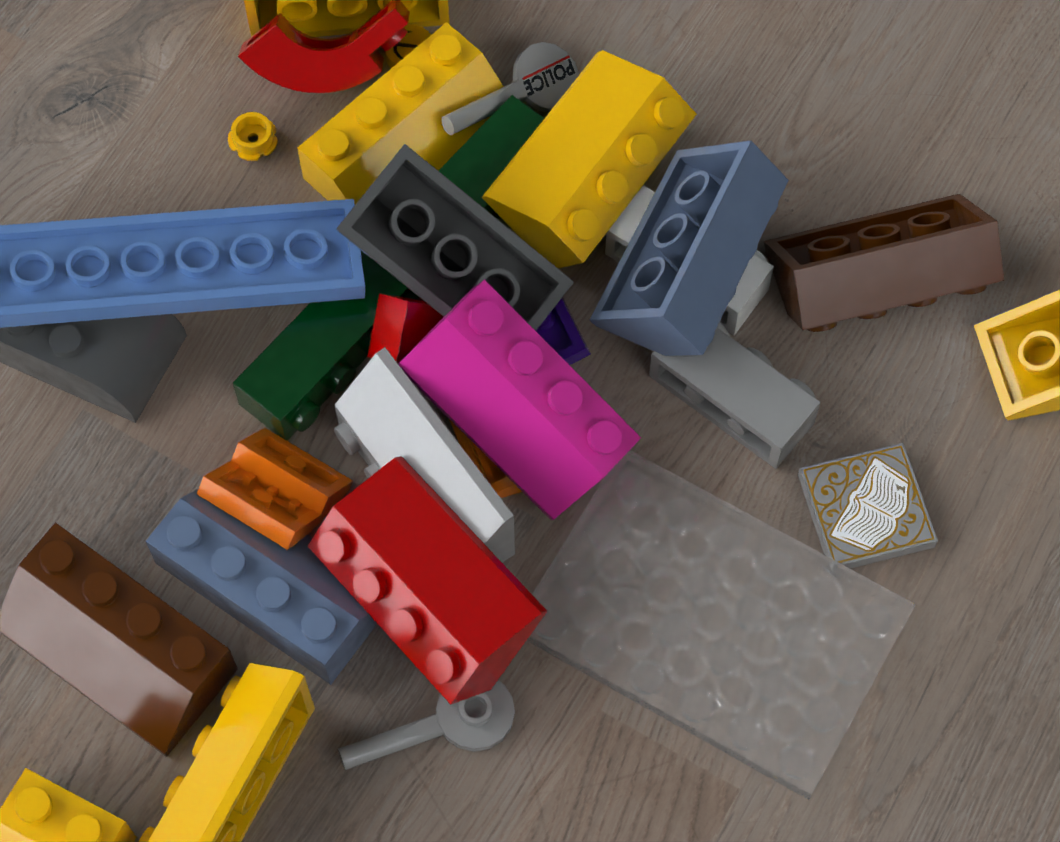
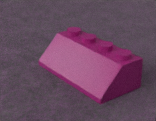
[398,279,641,520]

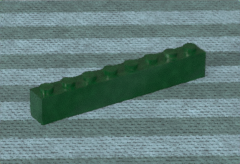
[233,95,544,441]

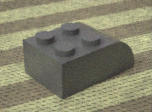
[0,314,187,423]

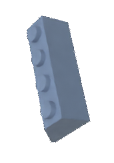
[590,141,789,356]
[146,489,377,685]

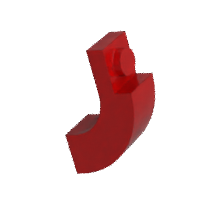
[238,0,410,93]

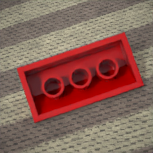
[307,456,547,705]

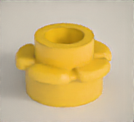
[228,112,278,161]

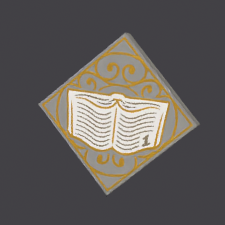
[798,443,938,574]

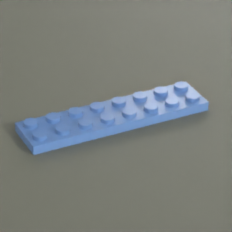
[0,199,365,328]

